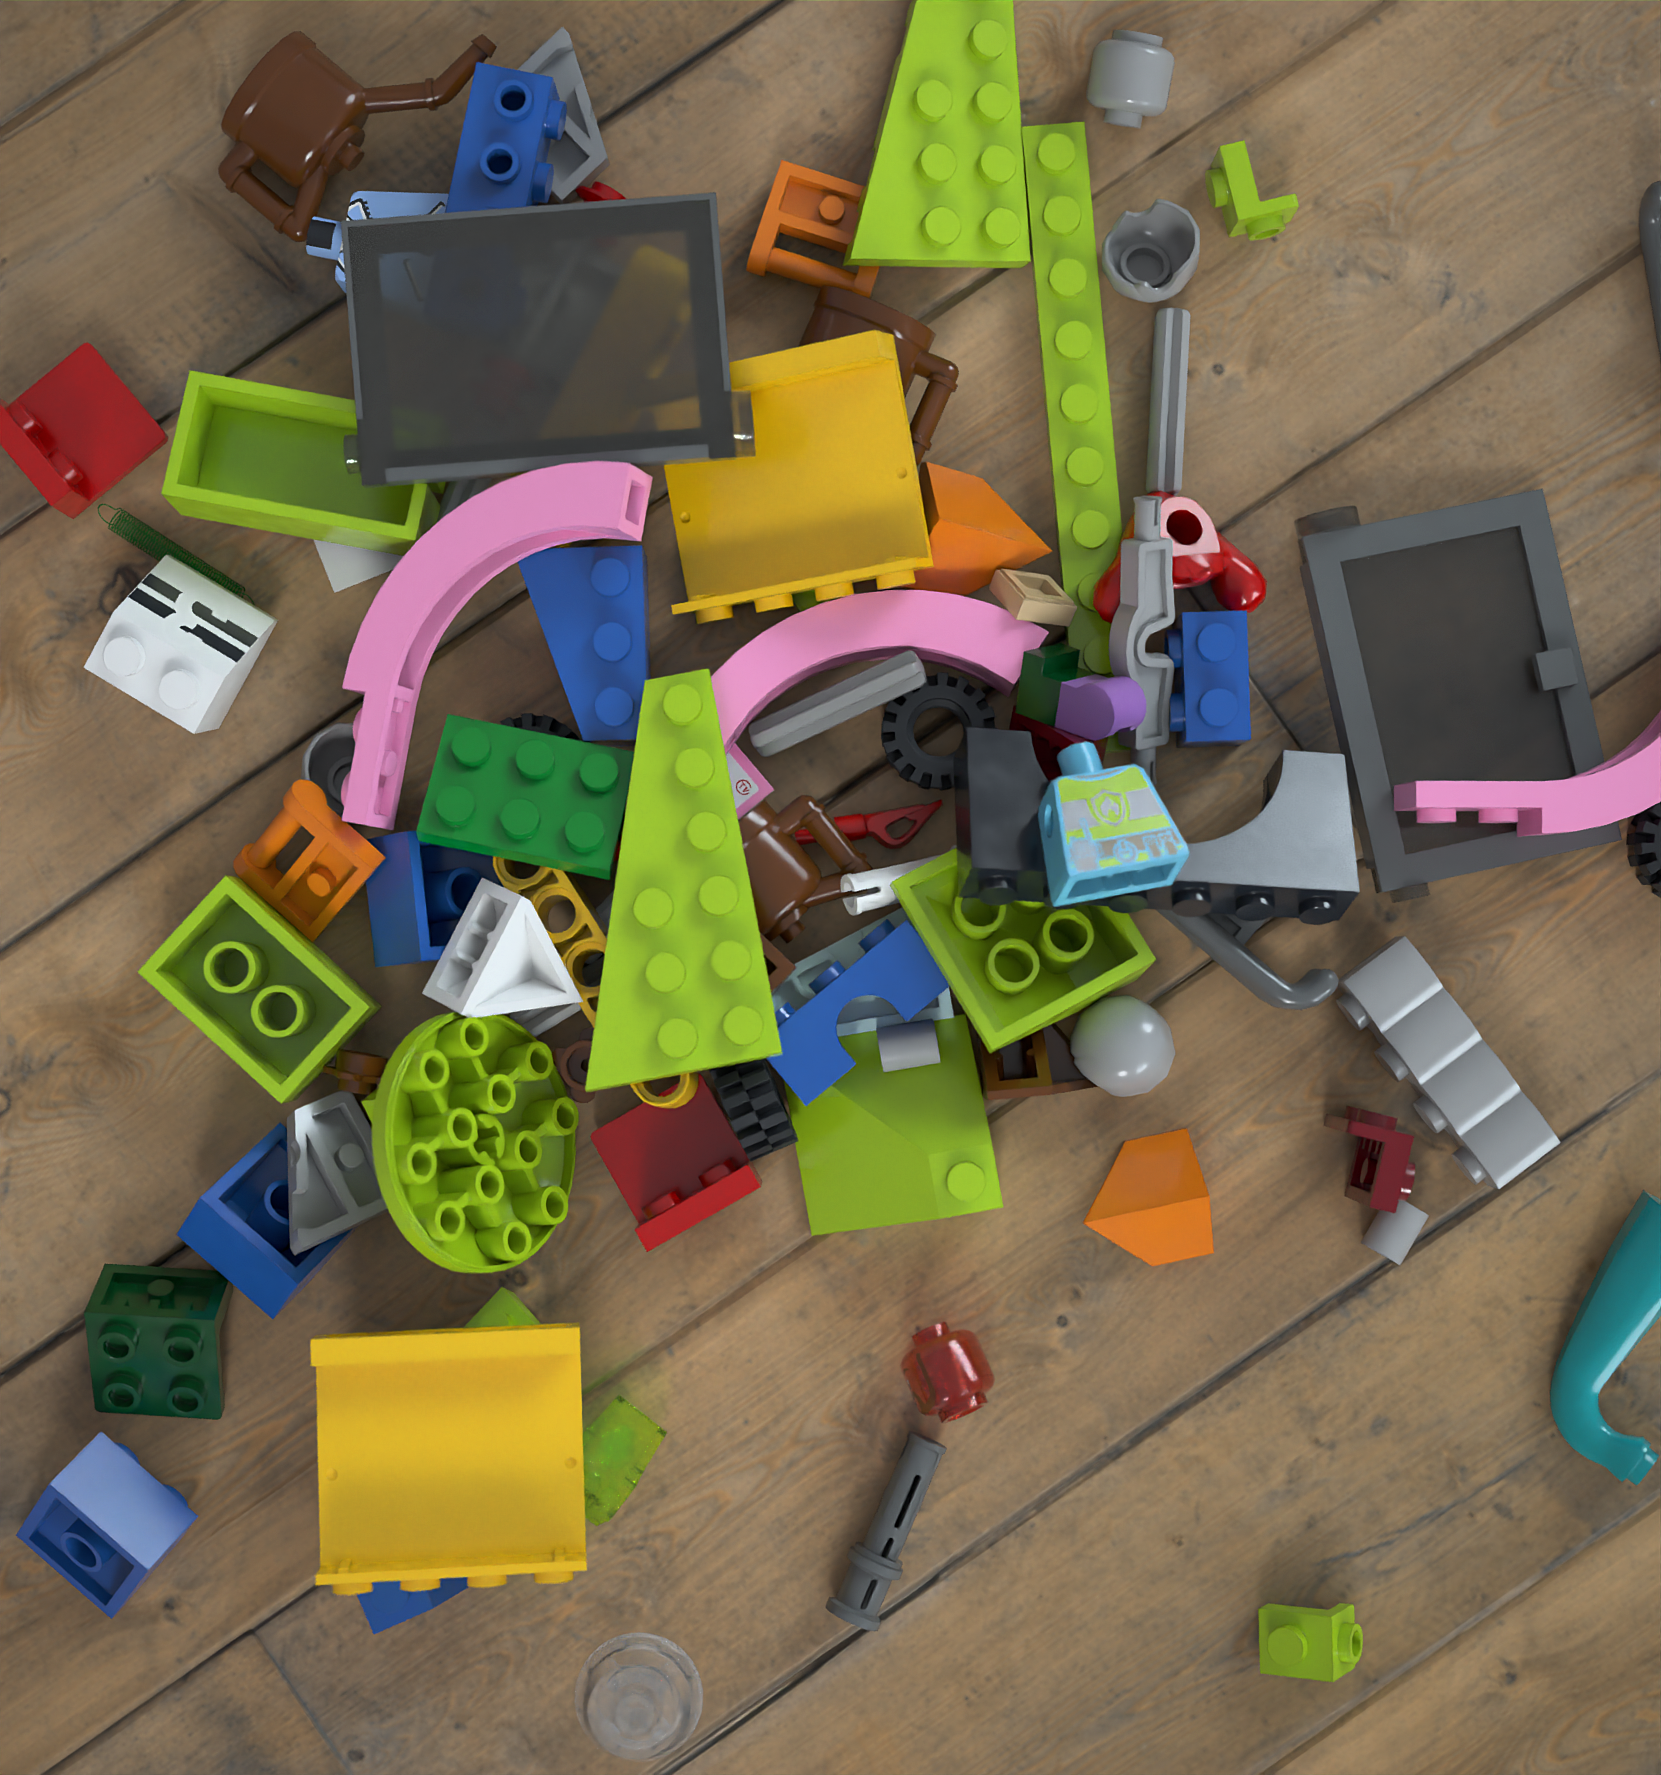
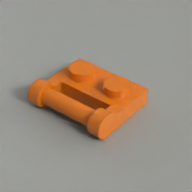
[746,160,881,299]
[233,779,386,942]

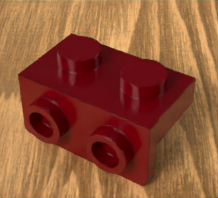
[1323,1105,1415,1214]

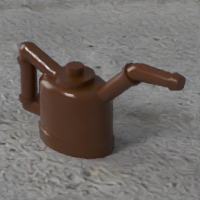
[218,31,497,242]
[661,285,959,467]
[738,795,874,944]

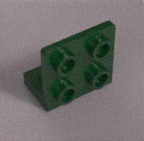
[84,1263,233,1420]

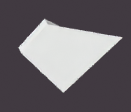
[422,878,583,1017]

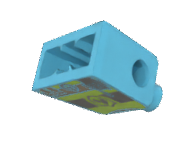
[1038,742,1190,907]

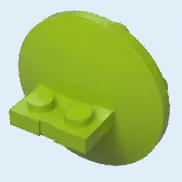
[361,1011,579,1273]

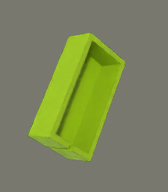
[161,370,455,556]

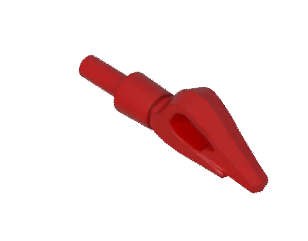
[794,799,943,849]

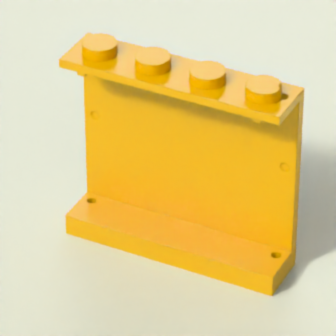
[631,330,934,624]
[310,1322,587,1595]

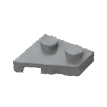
[517,27,610,204]
[287,1090,389,1256]

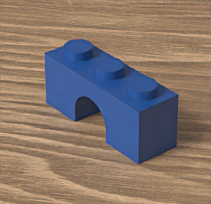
[766,918,949,1106]

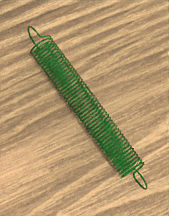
[98,504,255,606]

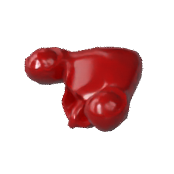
[1093,491,1267,624]

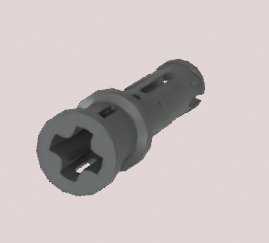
[825,1431,947,1631]

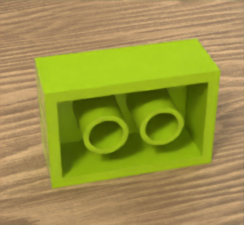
[137,875,382,1104]

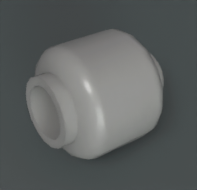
[1086,30,1175,128]

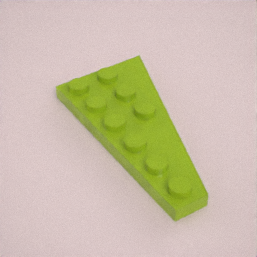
[843,0,1031,268]
[585,668,783,1092]

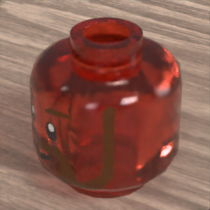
[900,1322,995,1424]

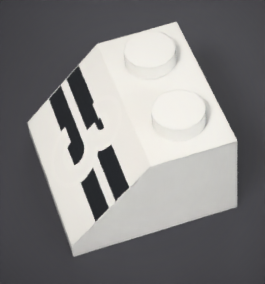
[84,555,278,734]

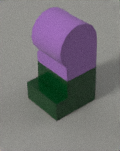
[1015,643,1146,740]

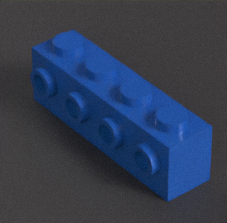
[423,62,567,345]

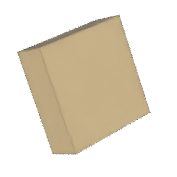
[989,568,1077,627]

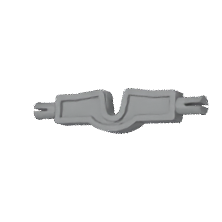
[1109,496,1175,785]

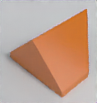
[899,462,1052,597]
[1083,1128,1214,1266]

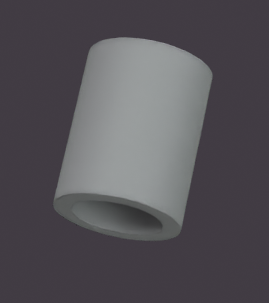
[876,1018,941,1072]
[1361,1200,1429,1265]

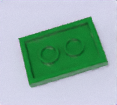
[416,714,634,880]

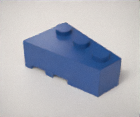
[518,545,651,747]

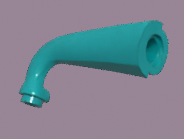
[1550,1189,1661,1486]

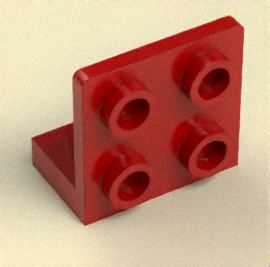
[0,343,168,519]
[590,1073,763,1252]

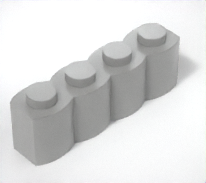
[1336,936,1560,1189]

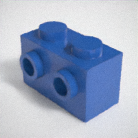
[1164,611,1251,748]

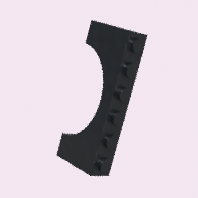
[953,727,1360,925]

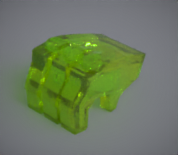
[583,1394,668,1526]

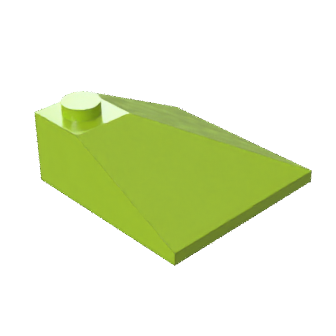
[890,847,1156,1053]
[784,1014,1003,1236]

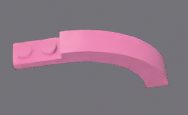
[341,461,653,831]
[711,590,1049,755]
[1394,710,1661,837]

